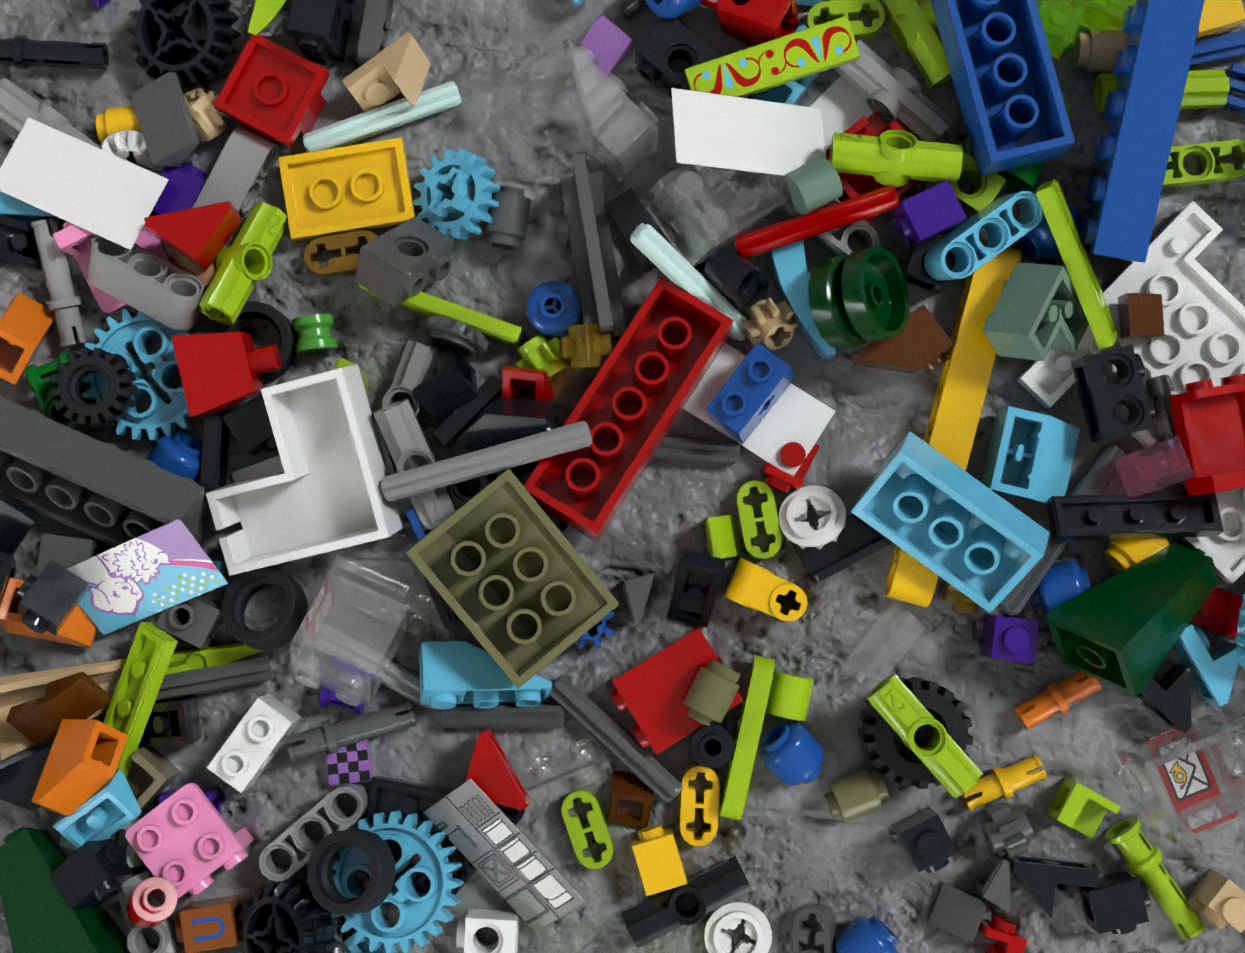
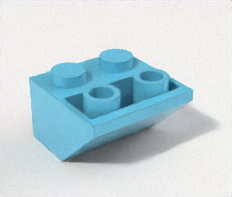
[981,406,1080,507]

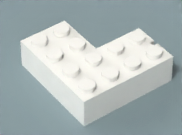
[205,364,404,576]

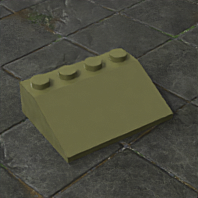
[405,469,619,689]

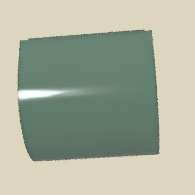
[785,156,843,216]

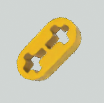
[679,763,720,847]

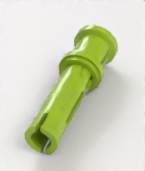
[1105,816,1206,940]

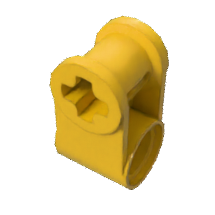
[723,558,808,622]

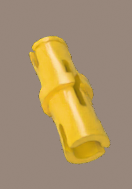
[960,754,1047,812]

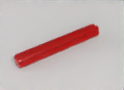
[734,185,899,259]

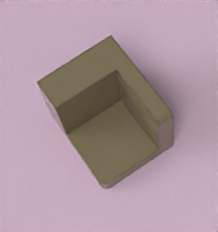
[126,747,181,810]

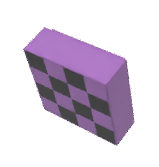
[325,739,373,786]

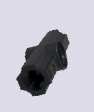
[621,856,752,948]

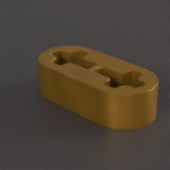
[304,230,378,278]

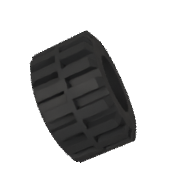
[858,677,973,789]

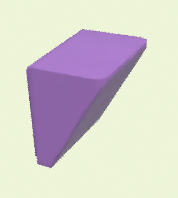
[575,14,633,79]

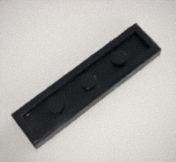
[1046,492,1224,542]

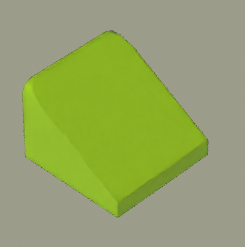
[704,515,741,559]

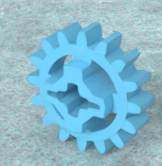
[413,148,500,241]

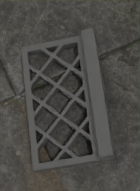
[560,154,627,343]

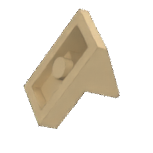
[341,31,431,112]

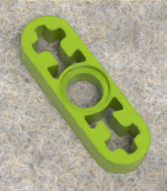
[1162,139,1245,189]

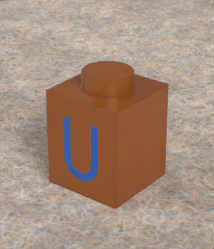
[176,894,243,953]

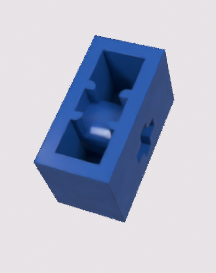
[705,342,794,444]

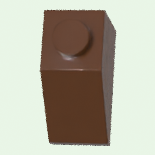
[850,305,954,374]

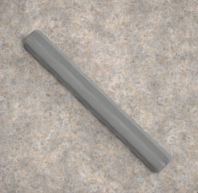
[381,421,592,502]

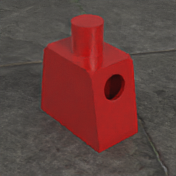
[700,0,799,46]
[171,332,282,417]

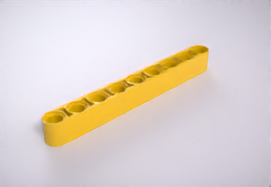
[885,239,1022,608]

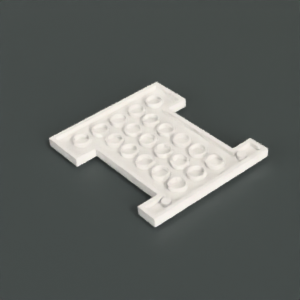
[1017,201,1245,584]

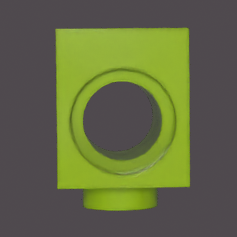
[938,152,1006,219]

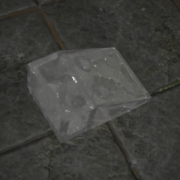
[563,38,659,183]
[641,164,791,267]

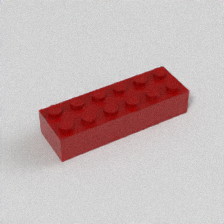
[524,277,733,543]

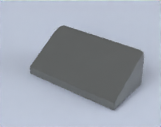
[131,72,199,167]

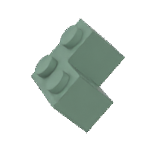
[983,262,1089,361]

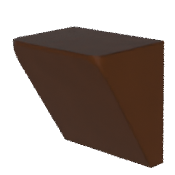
[1118,293,1165,339]
[606,771,654,828]

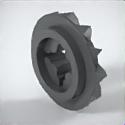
[422,316,489,357]

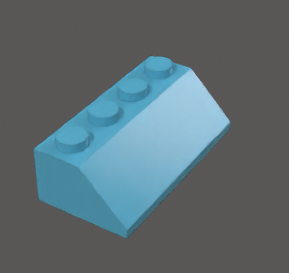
[851,431,1050,614]

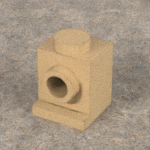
[1187,869,1245,933]

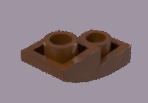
[6,671,110,744]

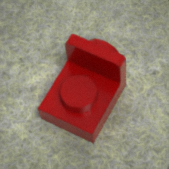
[759,442,820,494]
[1190,587,1243,638]
[978,916,1027,953]

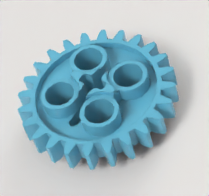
[82,309,205,442]
[331,810,464,953]

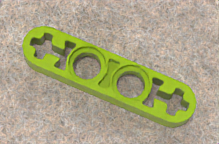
[719,655,775,821]

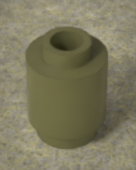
[683,659,741,727]
[824,768,890,823]

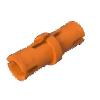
[1013,671,1102,731]

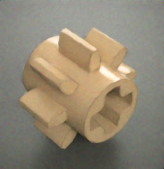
[184,88,226,142]
[743,298,798,351]

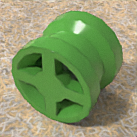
[291,314,338,355]

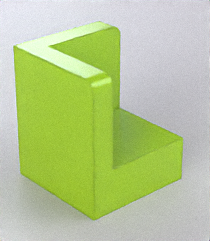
[1046,777,1121,838]

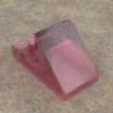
[1115,436,1195,498]

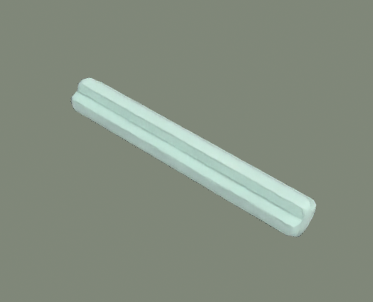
[302,81,461,153]
[630,223,748,341]

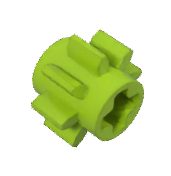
[516,334,568,381]

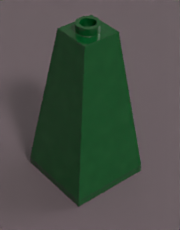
[1045,543,1218,698]
[0,827,130,953]

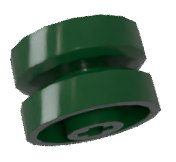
[808,245,909,350]

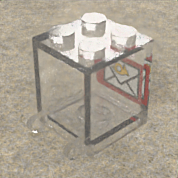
[290,555,434,707]
[1117,715,1245,845]

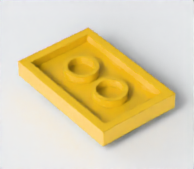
[278,137,416,242]

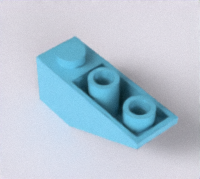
[418,641,552,710]

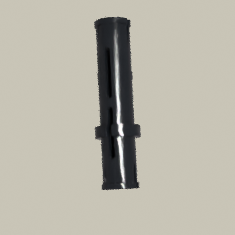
[0,35,109,70]

